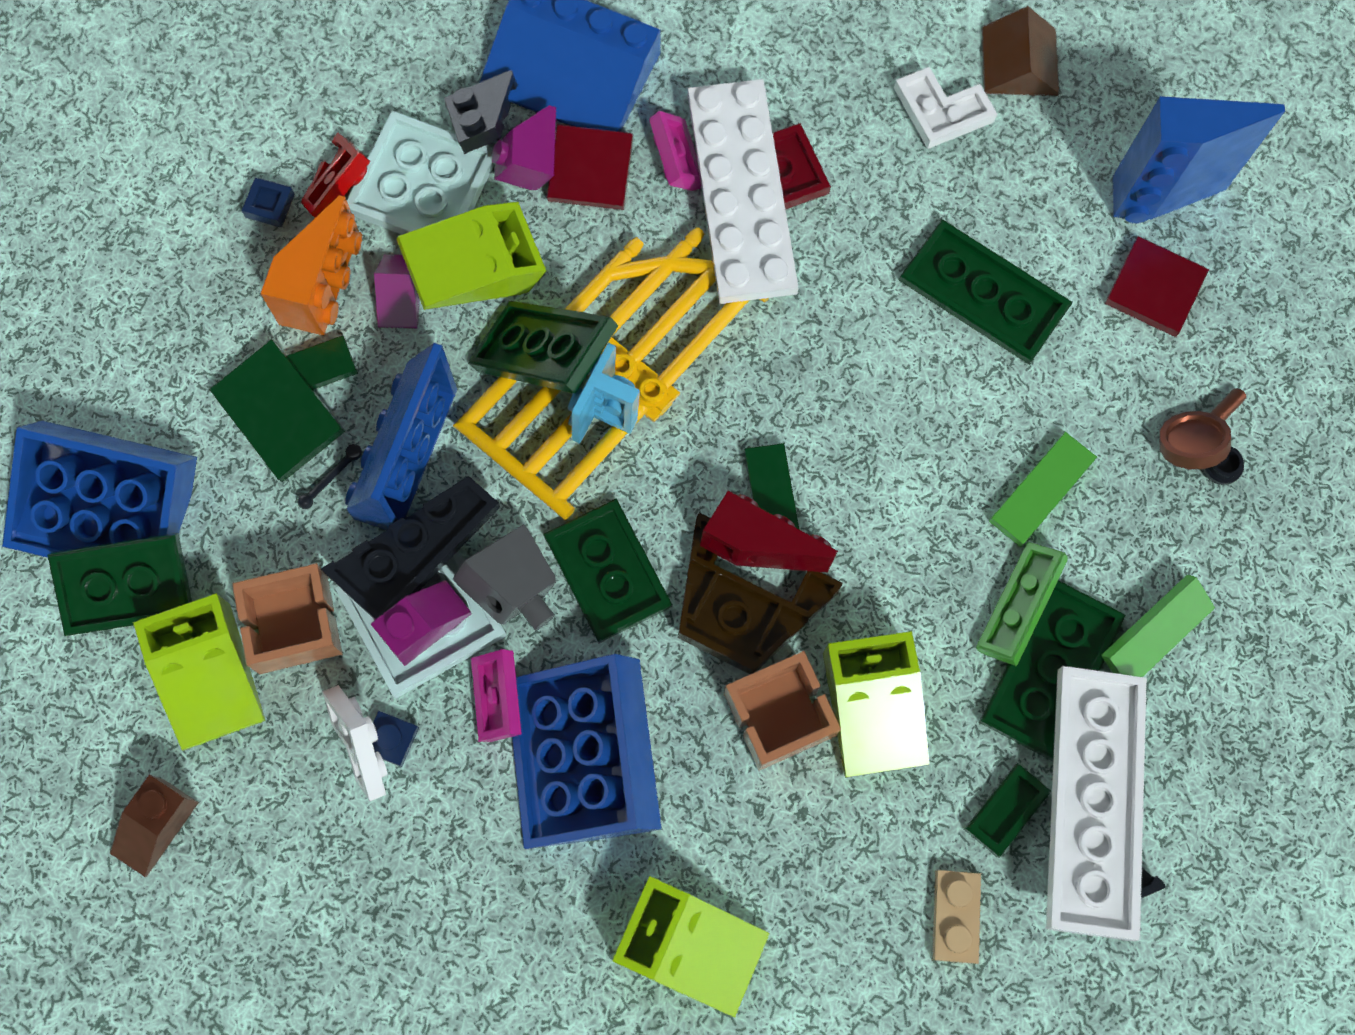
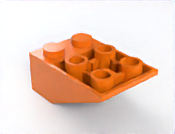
[260,195,362,336]

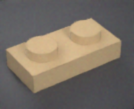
[932,870,981,964]

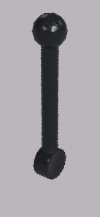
[297,444,362,509]

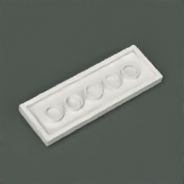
[688,79,799,304]
[1046,666,1147,941]

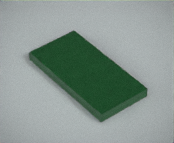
[899,219,1073,365]
[468,301,618,394]
[979,580,1126,762]

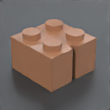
[232,563,343,674]
[723,651,841,771]

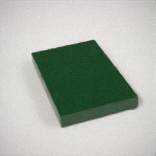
[209,339,346,482]
[543,498,673,644]
[47,533,192,636]

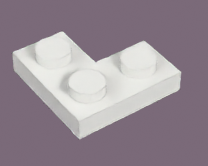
[894,67,997,149]
[322,685,387,801]

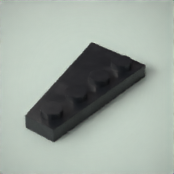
[321,476,500,620]

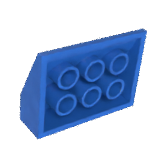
[479,0,661,132]
[1113,96,1285,223]
[345,343,458,530]
[2,420,197,558]
[512,654,662,849]

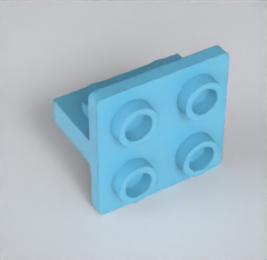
[568,342,640,444]

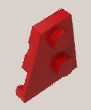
[301,132,371,218]

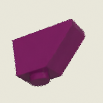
[492,105,556,190]
[371,580,472,666]

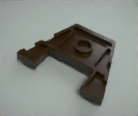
[677,512,843,674]

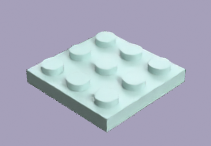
[347,111,495,235]
[335,551,507,699]

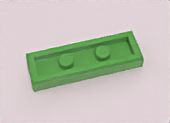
[989,432,1097,547]
[976,541,1068,666]
[1101,575,1215,677]

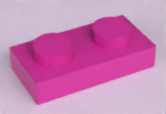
[649,111,702,191]
[471,649,522,742]

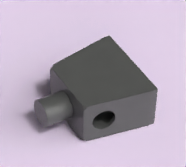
[453,524,556,631]

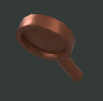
[1160,388,1246,470]

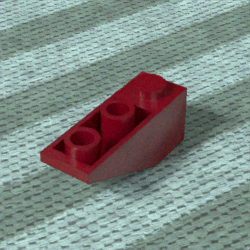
[700,491,838,573]

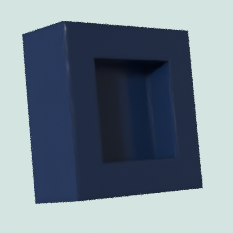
[241,177,295,228]
[372,711,419,767]

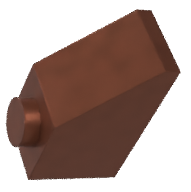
[110,774,199,877]

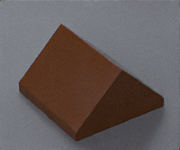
[982,6,1059,96]

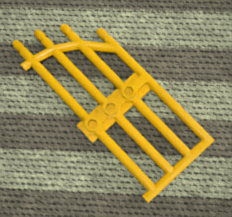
[453,227,769,520]

